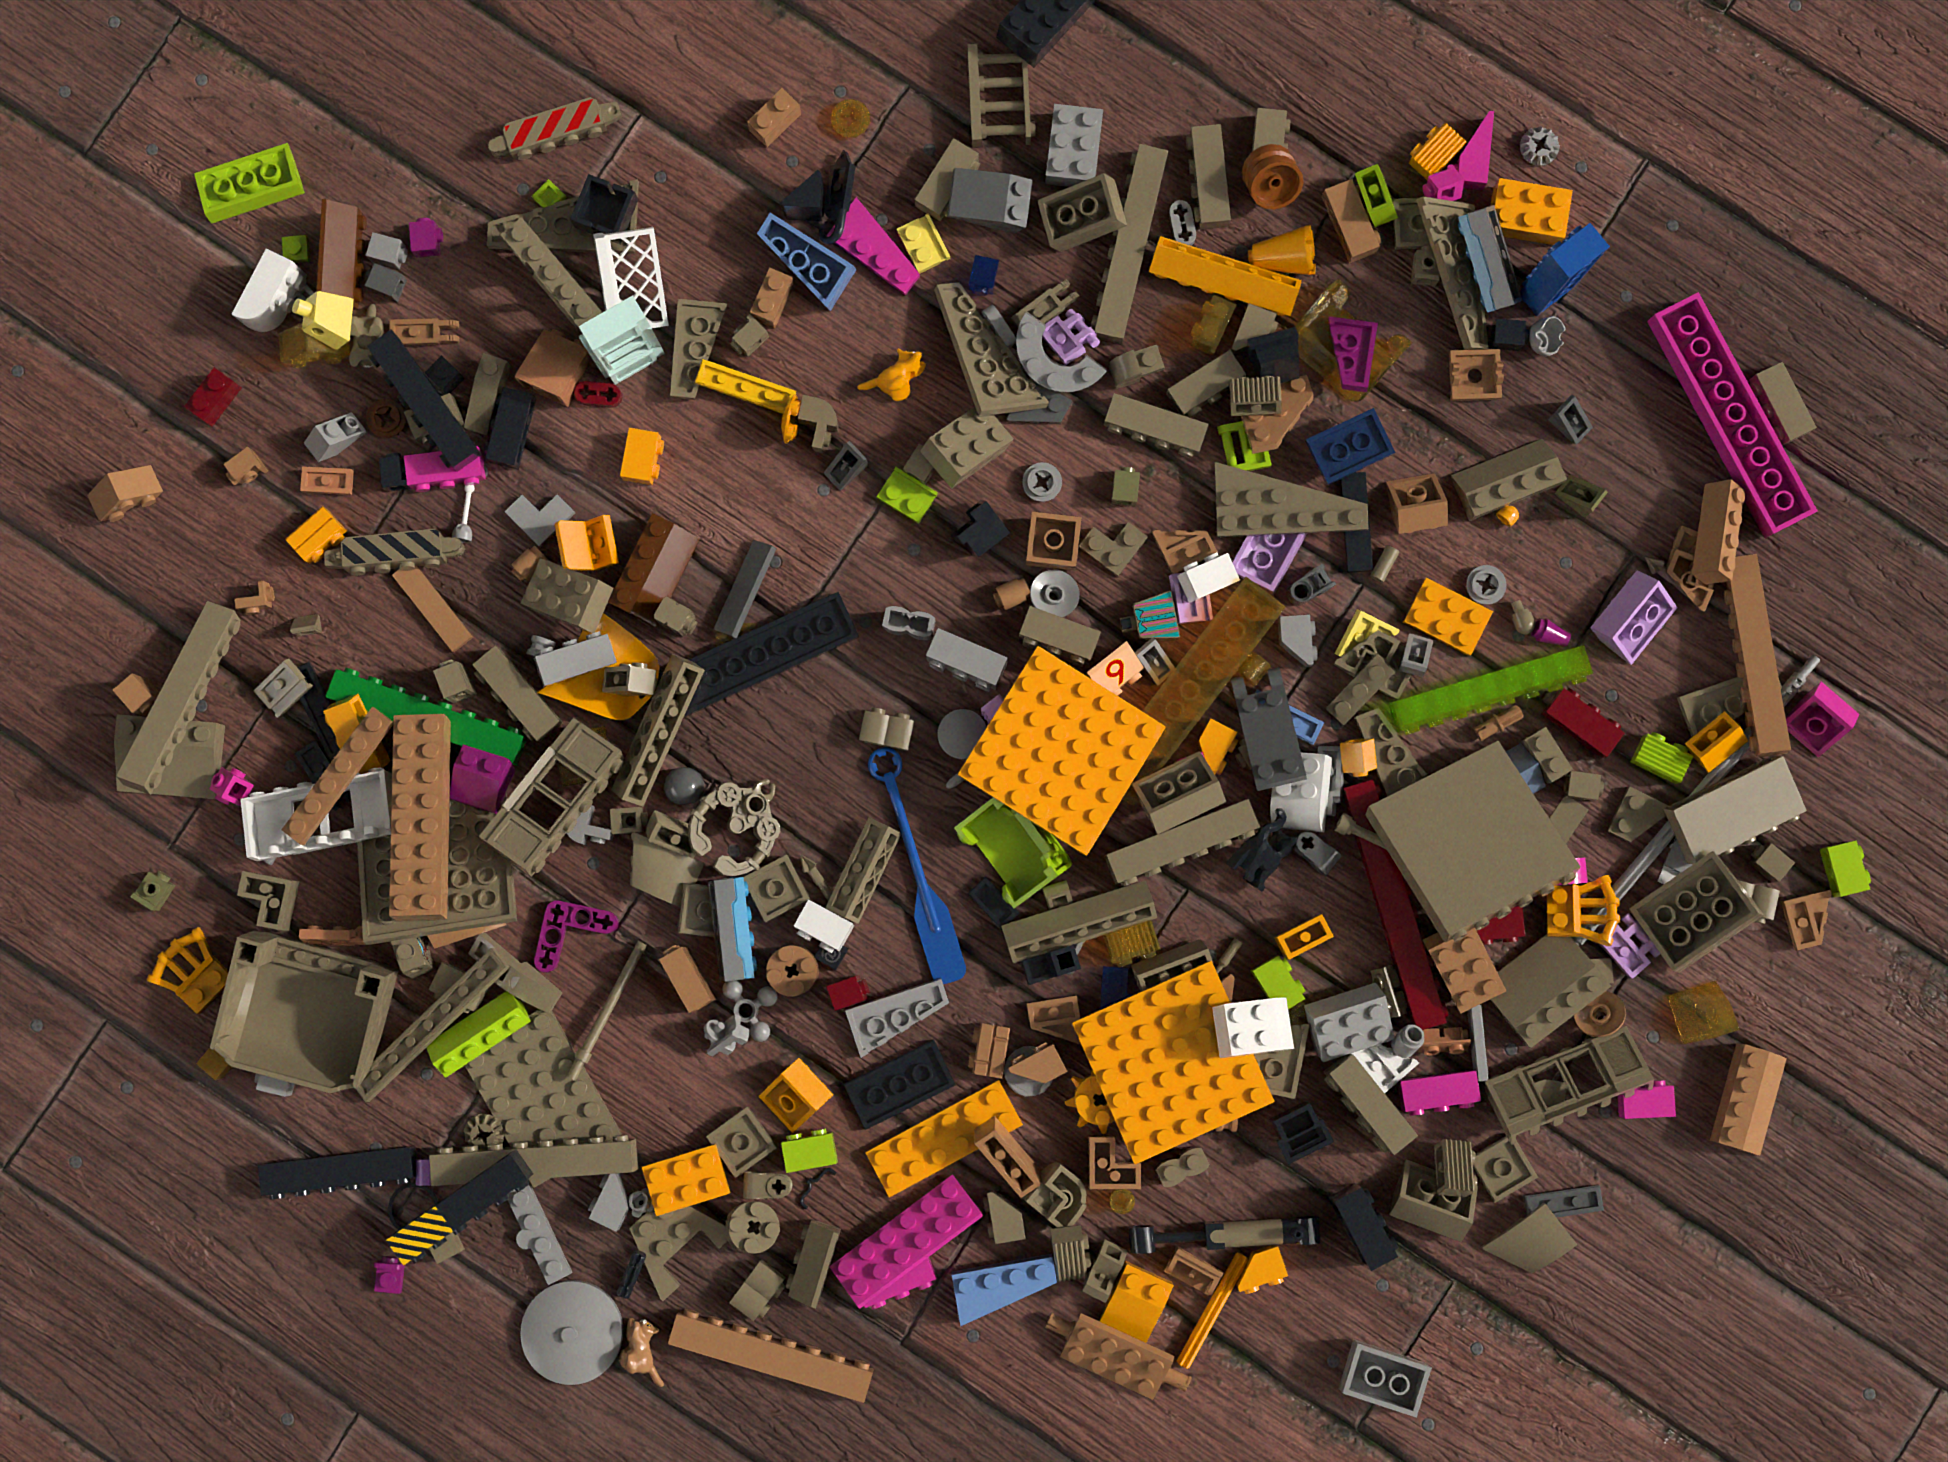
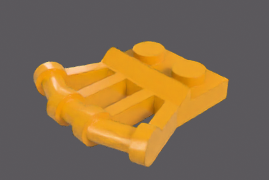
[1547,875,1620,946]
[146,927,229,1014]

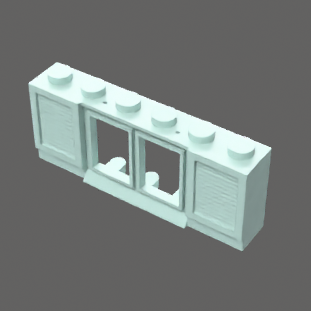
[579,295,665,385]

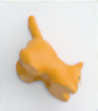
[857,348,926,401]

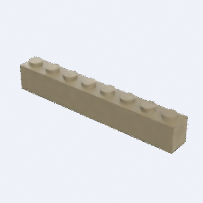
[1091,144,1168,345]
[116,601,241,795]
[429,1135,638,1186]

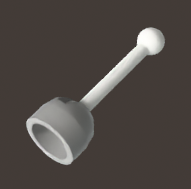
[452,485,475,543]

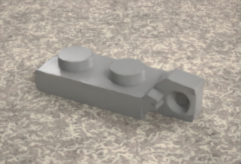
[1318,746,1344,816]

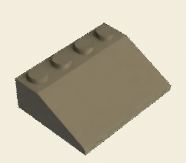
[114,714,225,799]
[1629,851,1764,973]
[1490,934,1611,1048]

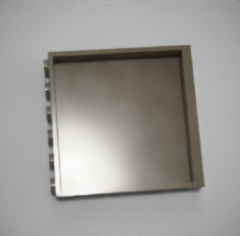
[1365,741,1581,943]

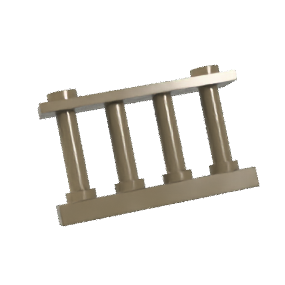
[967,44,1035,147]

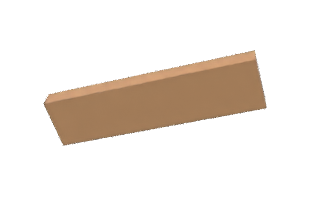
[392,565,473,652]

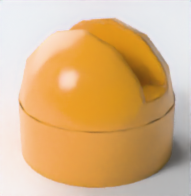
[1496,506,1519,527]

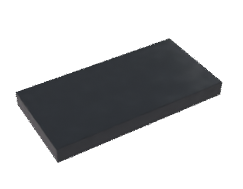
[843,1040,956,1130]

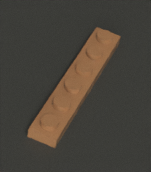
[281,707,394,845]

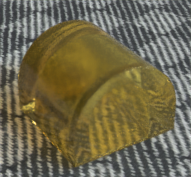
[1235,651,1271,686]

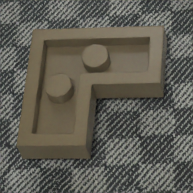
[1078,522,1148,577]

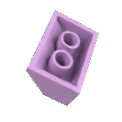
[1590,570,1678,665]

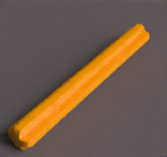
[1177,1252,1248,1369]

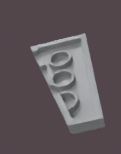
[845,978,949,1058]

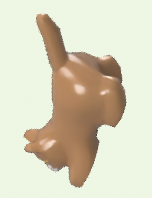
[619,1318,664,1387]

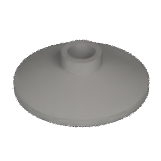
[1030,570,1080,617]

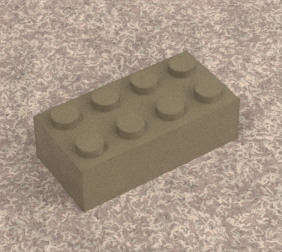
[1323,1054,1418,1155]

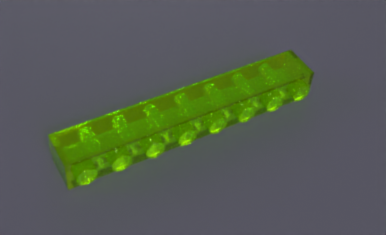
[1389,645,1593,735]

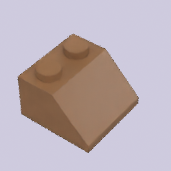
[1386,473,1448,534]

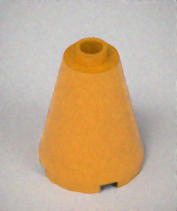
[1248,225,1316,275]

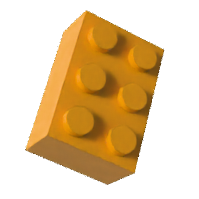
[1491,178,1573,245]

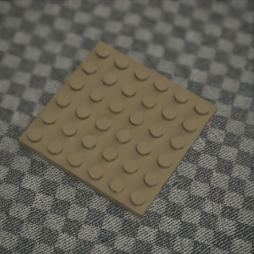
[357,785,517,945]

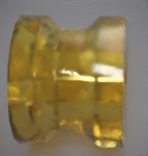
[1109,1189,1135,1214]

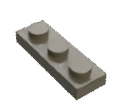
[1325,653,1396,725]

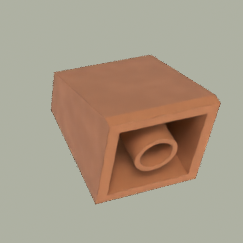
[515,329,591,407]

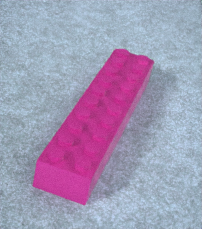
[1647,292,1817,538]

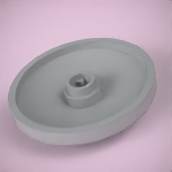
[520,1280,624,1385]

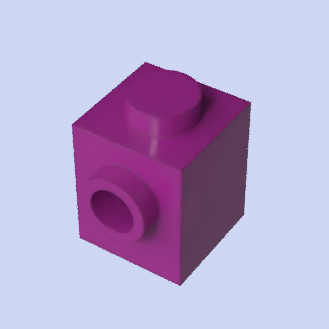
[409,218,443,258]

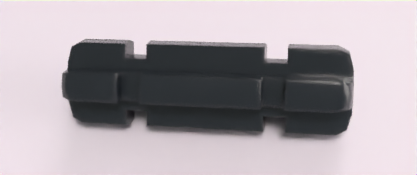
[617,1250,646,1299]

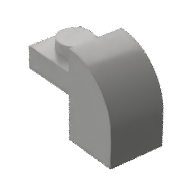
[564,799,614,845]

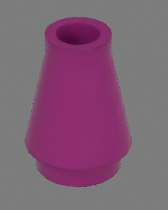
[1531,618,1571,647]

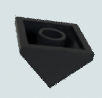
[781,170,824,221]

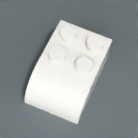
[232,249,307,332]
[1270,752,1332,832]
[1212,997,1294,1058]

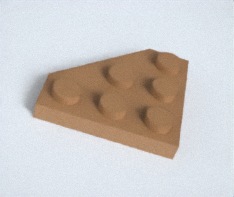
[1241,375,1313,454]

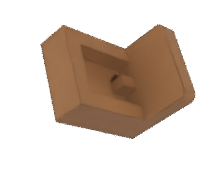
[235,581,275,615]

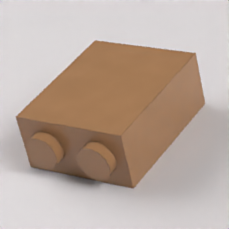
[659,945,716,1013]

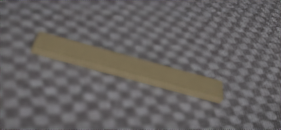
[355,948,510,1102]

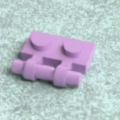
[1042,309,1100,366]
[1600,913,1660,979]

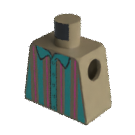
[1120,591,1180,641]

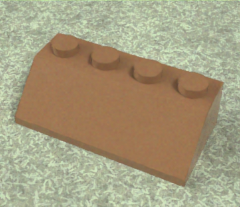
[1710,1043,1787,1156]

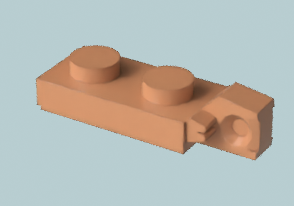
[299,926,372,946]

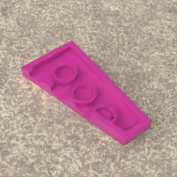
[827,197,920,295]

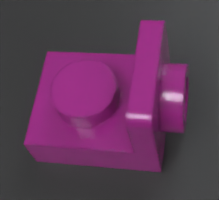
[374,1256,405,1294]

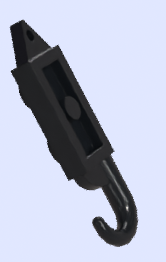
[819,150,856,244]

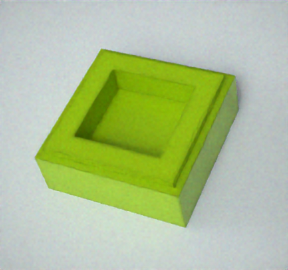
[531,179,567,208]

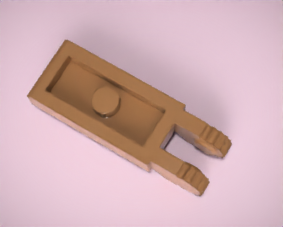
[389,318,459,346]

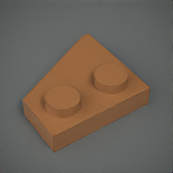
[1152,530,1217,574]
[1781,890,1832,950]
[1027,996,1081,1044]

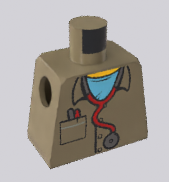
[391,936,436,979]

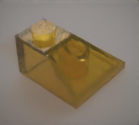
[1667,981,1740,1044]

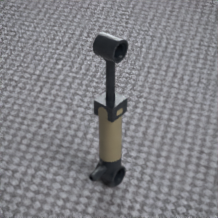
[1128,1216,1321,1254]

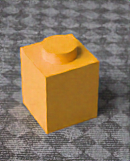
[1340,738,1377,777]

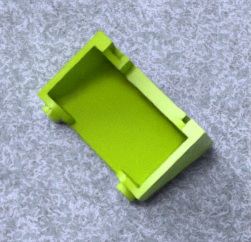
[954,798,1072,909]

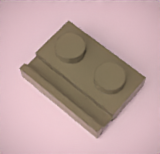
[254,659,312,718]

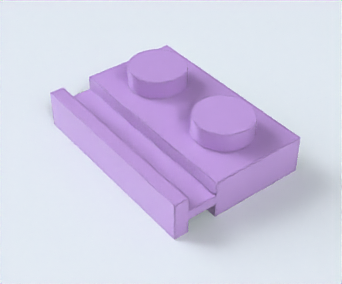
[1169,573,1213,624]

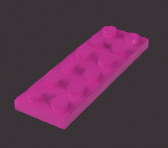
[829,1175,983,1309]

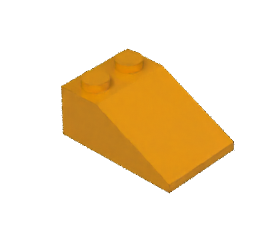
[1099,1261,1174,1343]

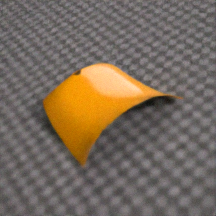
[537,613,660,720]

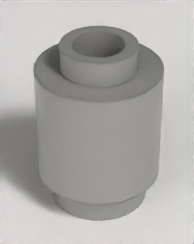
[1391,1025,1424,1058]

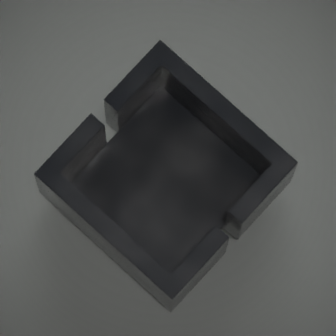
[570,174,638,245]

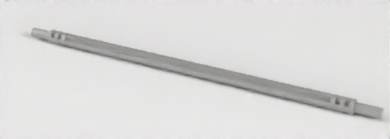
[1571,655,1820,946]

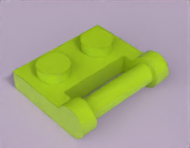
[1217,421,1272,471]

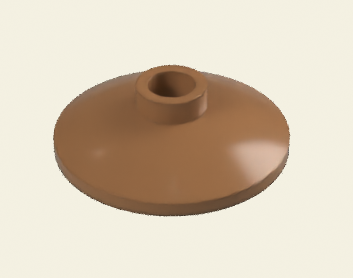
[1574,991,1626,1037]

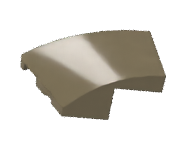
[1334,630,1412,701]
[630,832,705,907]
[1481,1203,1577,1273]

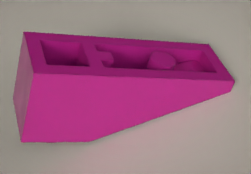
[1452,111,1494,190]

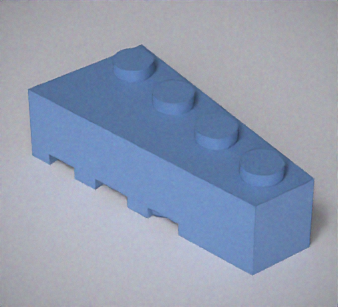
[757,213,857,311]
[952,1254,1057,1326]

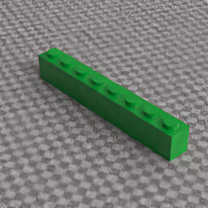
[326,667,528,766]

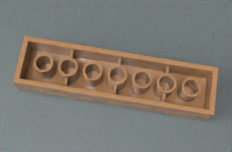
[389,714,451,921]

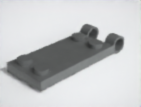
[1231,667,1307,791]

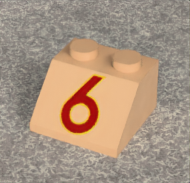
[1086,641,1144,696]

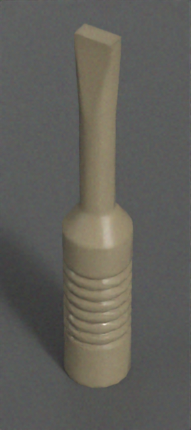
[1216,938,1243,974]

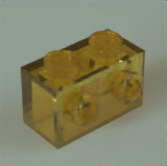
[1190,295,1236,356]

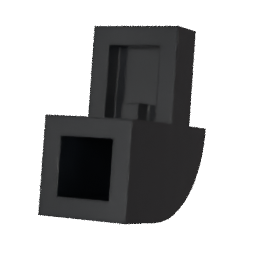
[1020,945,1081,985]

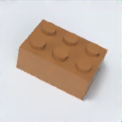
[1423,928,1506,1013]

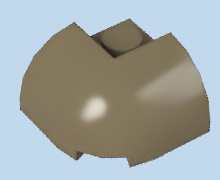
[1024,1162,1087,1228]

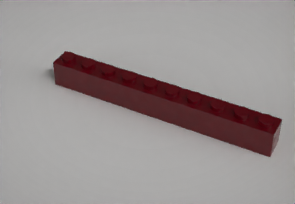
[1343,780,1448,1030]

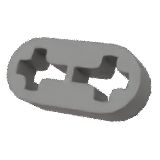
[1169,200,1196,246]
[982,304,1016,348]

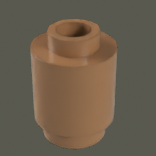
[511,545,548,582]
[992,578,1030,610]

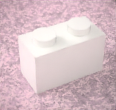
[1177,552,1240,603]
[794,900,854,953]

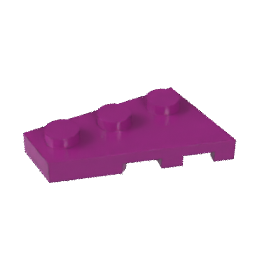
[1328,316,1378,392]

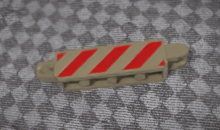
[488,97,622,160]

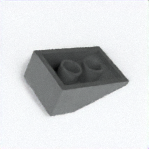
[947,168,1032,234]

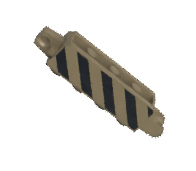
[324,529,465,576]

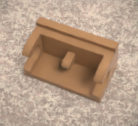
[1164,1246,1223,1296]

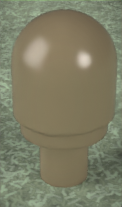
[1511,600,1535,635]

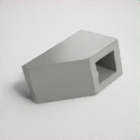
[304,412,366,462]
[1277,615,1317,667]
[588,1173,630,1232]

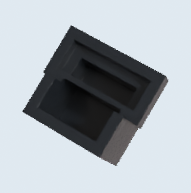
[1247,327,1299,383]
[951,500,1010,557]
[1269,1101,1334,1165]

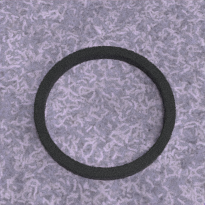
[388,1183,439,1230]

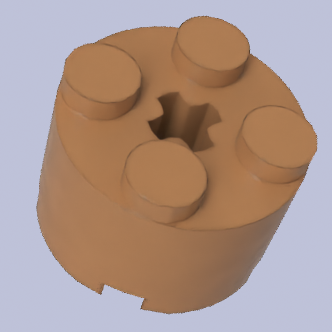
[766,946,819,996]

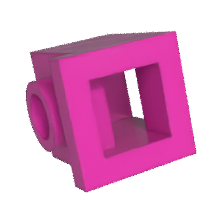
[1423,164,1464,201]

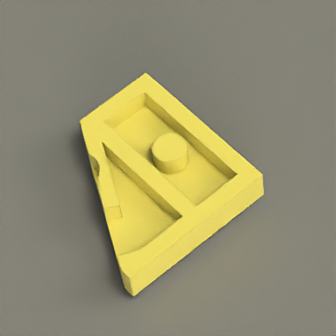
[1335,609,1400,657]

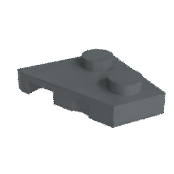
[1007,378,1072,424]

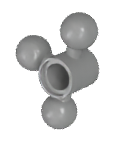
[722,980,777,1042]

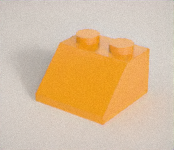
[758,1058,833,1133]

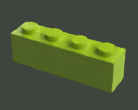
[426,991,531,1078]

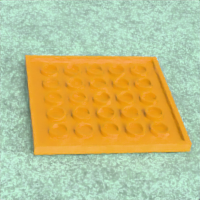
[957,646,1166,856]
[1072,961,1275,1165]

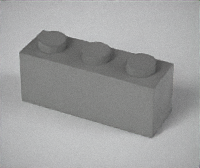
[534,631,617,687]

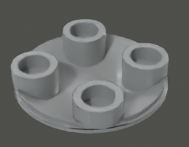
[938,709,986,759]

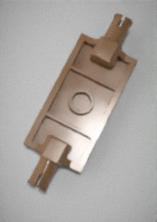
[1045,1312,1191,1400]

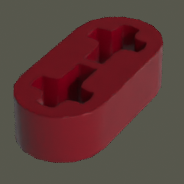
[574,381,623,408]

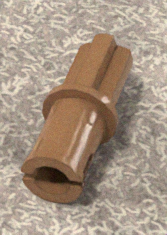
[1473,705,1523,741]

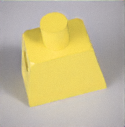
[292,291,354,350]

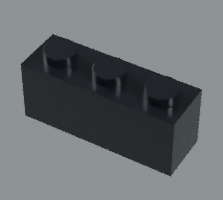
[484,387,537,470]

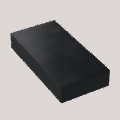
[967,876,1020,930]

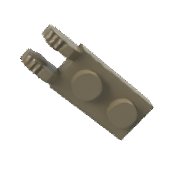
[1011,279,1079,328]

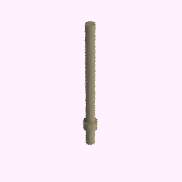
[567,941,647,1081]

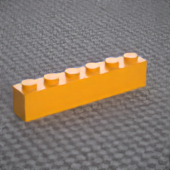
[1149,236,1302,316]

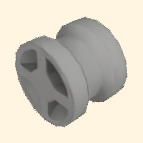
[526,635,556,657]

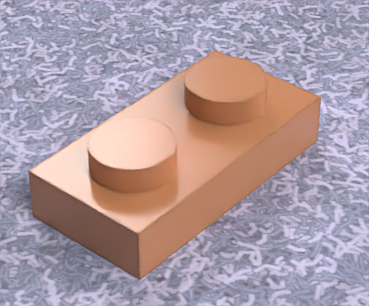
[300,467,354,495]

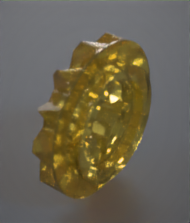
[831,99,870,138]

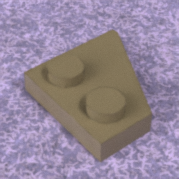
[1606,786,1668,843]

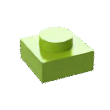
[282,235,310,263]

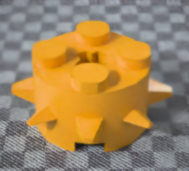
[1065,1070,1115,1134]

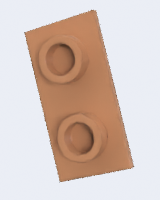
[1416,1027,1471,1056]

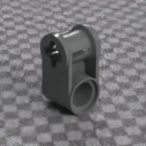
[1287,564,1337,606]
[1294,832,1341,876]

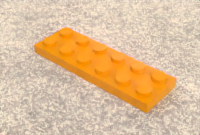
[865,1080,1023,1198]

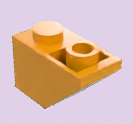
[1197,718,1238,775]
[1236,1245,1288,1294]

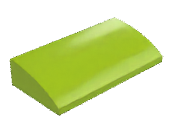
[194,143,305,224]

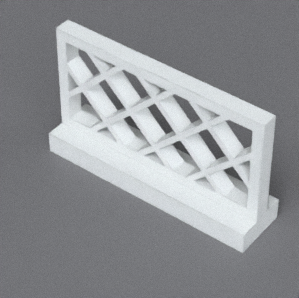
[593,227,669,328]

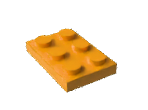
[1402,578,1493,656]
[642,1144,730,1216]

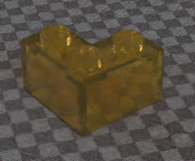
[278,322,350,368]

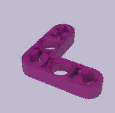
[534,901,619,972]

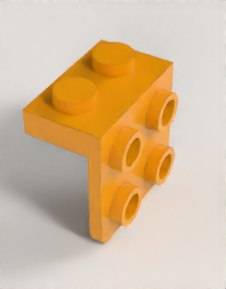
[555,515,619,571]

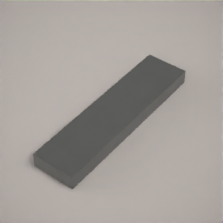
[713,540,777,638]

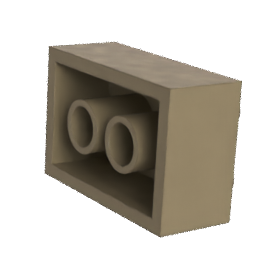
[1037,173,1127,252]
[920,406,1014,489]
[520,558,614,633]
[1019,606,1101,667]

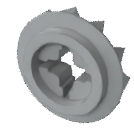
[1520,126,1560,166]
[1022,462,1062,502]
[1466,565,1506,605]

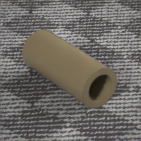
[1370,545,1400,583]

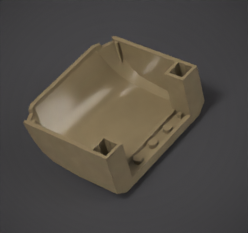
[210,931,398,1093]

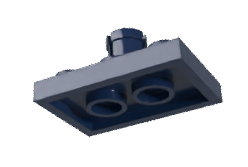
[1305,408,1396,485]

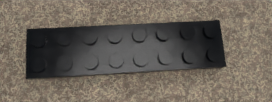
[658,592,859,718]

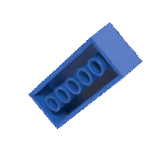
[1520,223,1610,316]

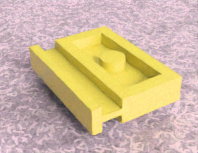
[897,214,950,274]

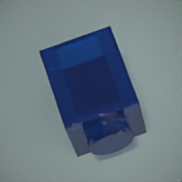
[969,255,999,296]

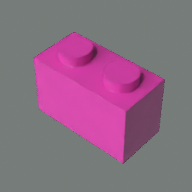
[1617,1080,1676,1119]

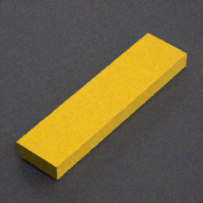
[694,359,796,414]

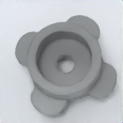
[628,1188,654,1218]

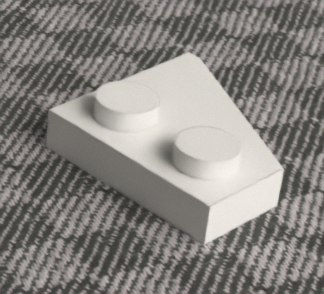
[1350,1044,1419,1093]

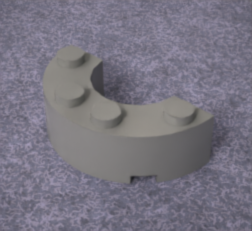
[1016,311,1107,392]

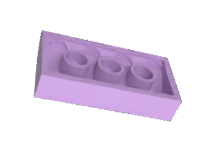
[1232,533,1307,596]

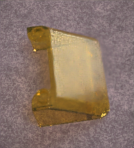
[1295,279,1413,402]

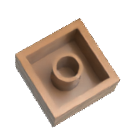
[1026,512,1082,571]

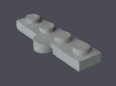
[507,1181,573,1285]

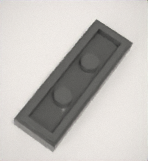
[1523,1184,1604,1218]

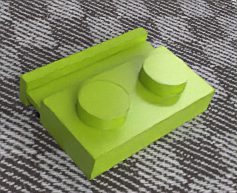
[877,467,938,524]

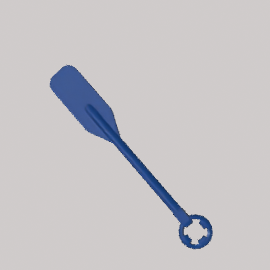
[868,747,966,984]

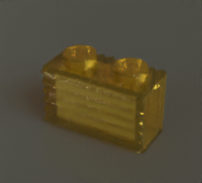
[1102,920,1160,968]

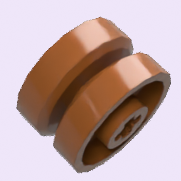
[1242,144,1304,210]

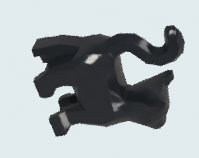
[1226,808,1298,892]

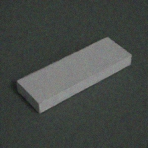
[1467,1004,1489,1081]

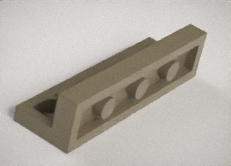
[826,818,901,924]

